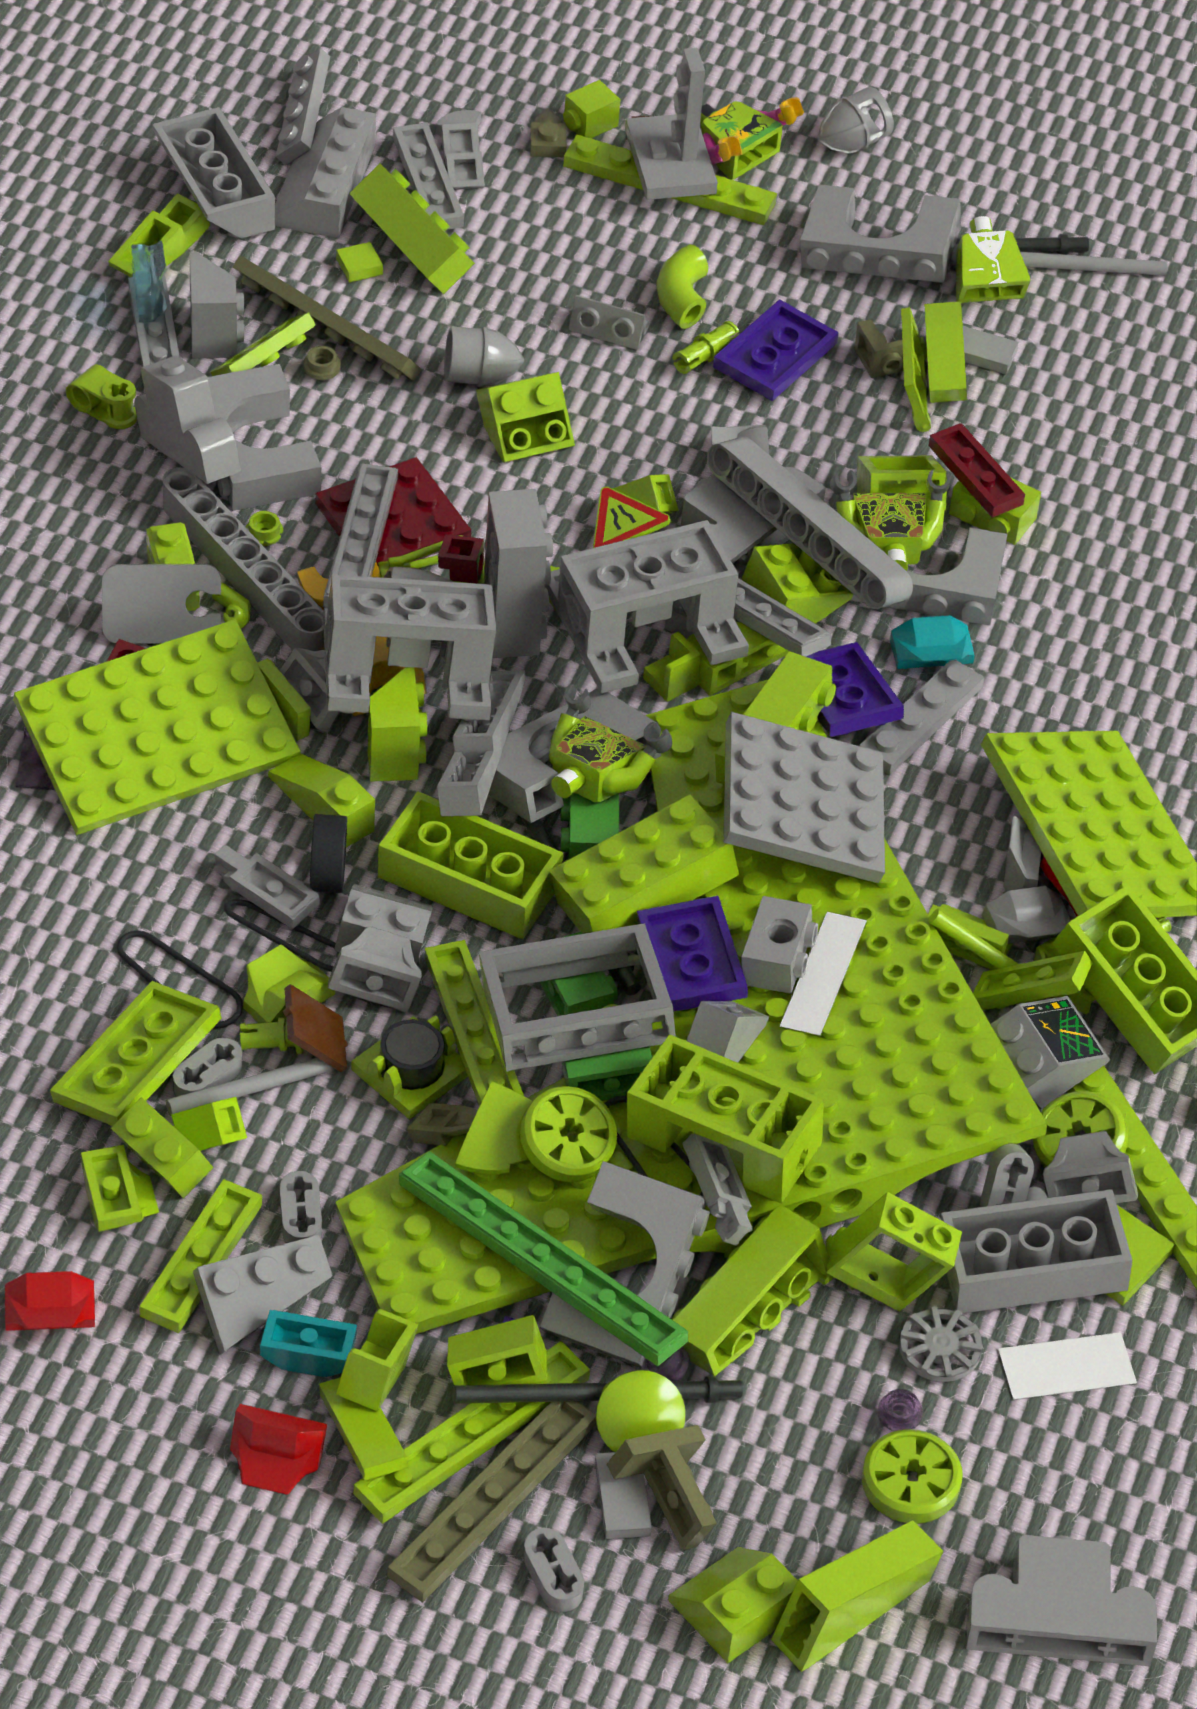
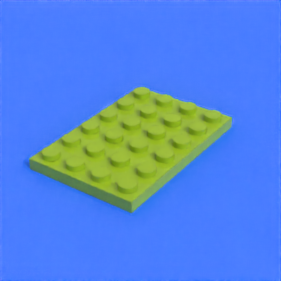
[13,619,301,835]
[980,731,1197,918]

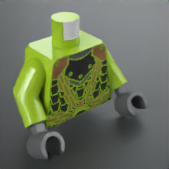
[830,470,951,571]
[549,684,672,802]

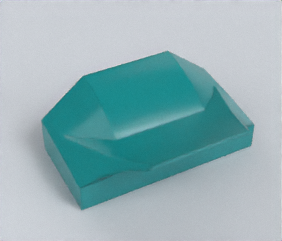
[890,615,975,669]
[260,1309,357,1377]

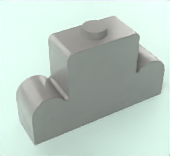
[134,355,242,484]
[681,467,826,578]
[966,1535,1157,1666]

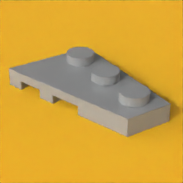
[193,1235,333,1355]

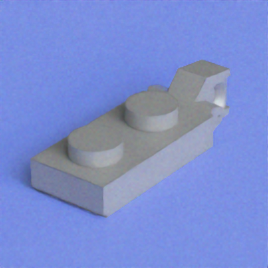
[214,845,319,929]
[682,1134,752,1245]

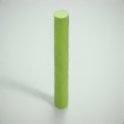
[929,909,1018,969]

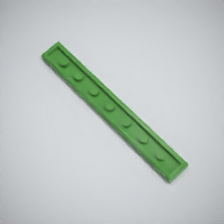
[399,1151,688,1366]

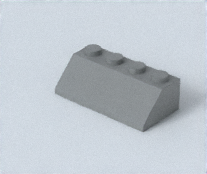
[152,107,275,238]
[275,107,376,239]

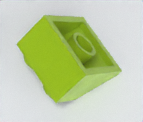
[668,1547,798,1664]

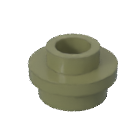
[303,346,341,380]

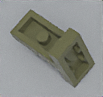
[607,1425,717,1550]

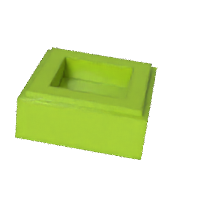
[336,242,383,283]

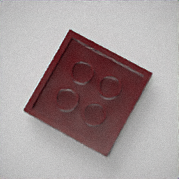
[315,457,472,565]

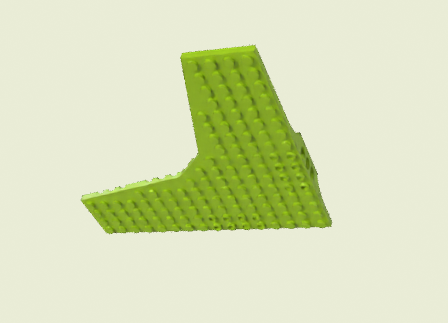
[335,679,1047,1334]

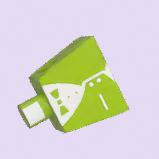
[956,216,1031,303]

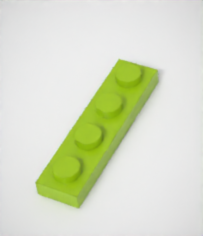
[139,1179,262,1333]

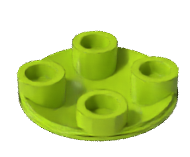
[596,1370,685,1452]

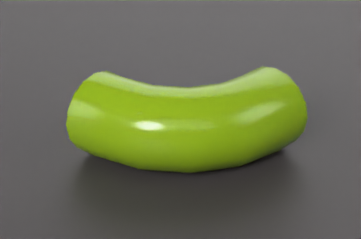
[656,244,708,329]

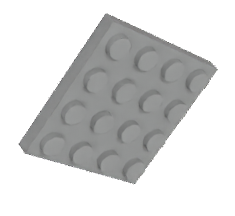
[724,712,885,883]

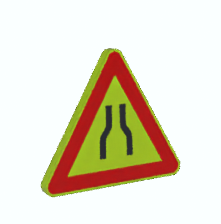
[593,486,671,548]

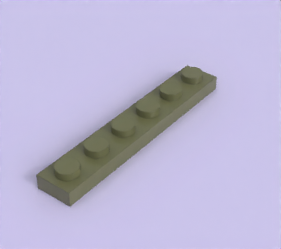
[233,255,422,381]
[387,1401,597,1603]

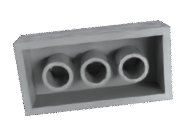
[483,489,553,658]
[941,1189,1132,1313]

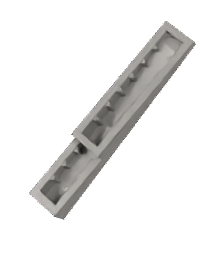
[437,670,526,816]

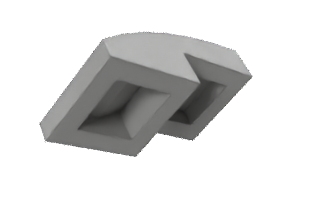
[441,122,485,190]

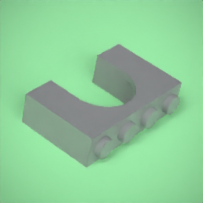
[800,184,961,283]
[207,364,322,511]
[850,527,1007,626]
[488,688,661,823]
[540,1161,710,1369]

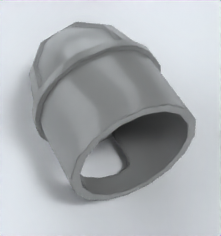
[818,86,894,153]
[444,326,524,387]

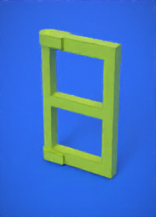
[901,307,931,432]

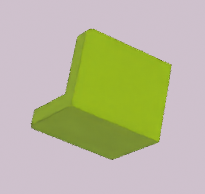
[612,474,679,515]
[643,631,702,702]
[171,1097,247,1151]

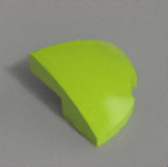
[455,1081,569,1174]

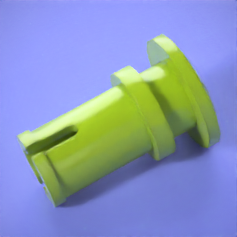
[240,1017,304,1055]

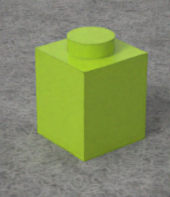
[563,80,621,138]

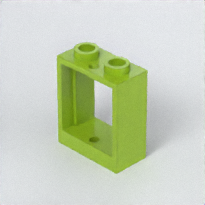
[857,455,947,510]
[826,1192,962,1312]

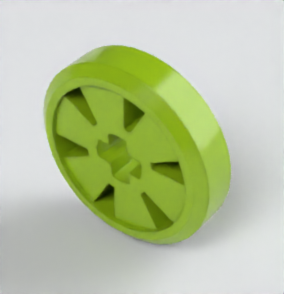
[520,1086,617,1182]
[1033,1091,1128,1168]
[862,1429,963,1524]

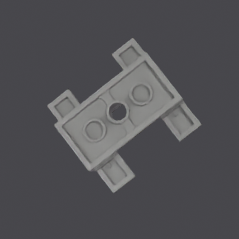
[544,520,749,694]
[323,574,496,721]

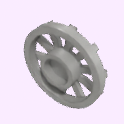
[899,1306,983,1382]

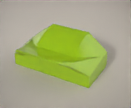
[243,945,336,1023]
[81,1145,159,1232]

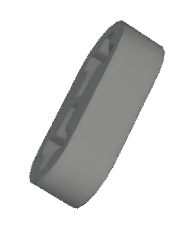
[173,1037,243,1097]
[980,1143,1034,1207]
[280,1171,322,1243]
[523,1528,585,1612]

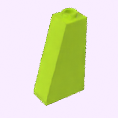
[771,1520,944,1672]

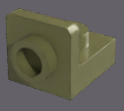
[854,319,904,378]

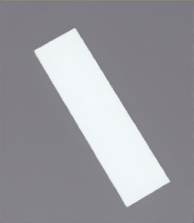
[780,912,867,1035]

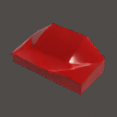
[5,1271,95,1331]
[230,1404,327,1495]

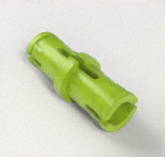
[672,321,739,374]

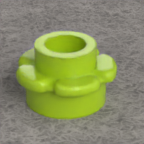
[246,511,284,546]

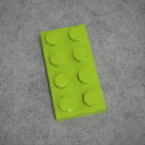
[50,981,222,1126]

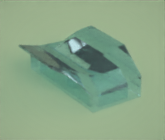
[131,241,167,323]

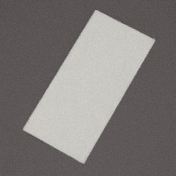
[998,1332,1137,1400]

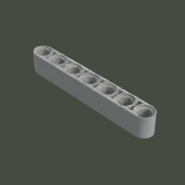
[707,437,913,609]
[163,467,325,651]

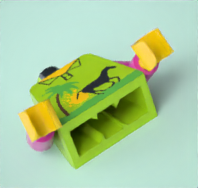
[700,97,804,180]

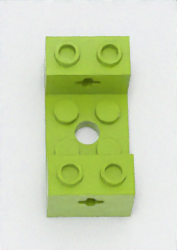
[627,1034,824,1203]

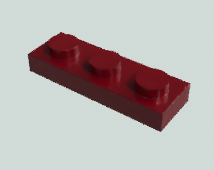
[928,423,1025,518]

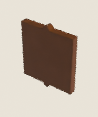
[283,984,348,1072]

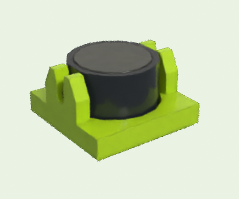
[351,1015,468,1120]

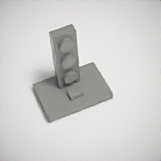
[625,48,718,200]

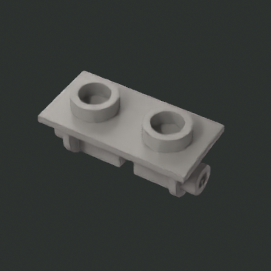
[569,295,649,350]

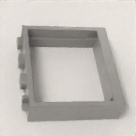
[479,923,676,1071]

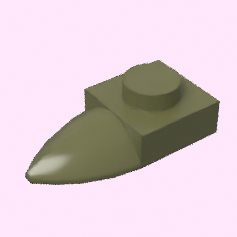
[530,108,567,158]
[407,1103,478,1146]

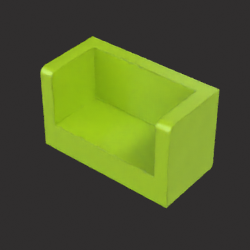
[336,1309,419,1411]

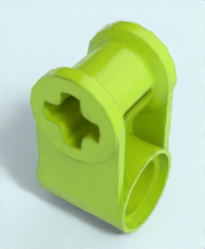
[65,364,137,429]

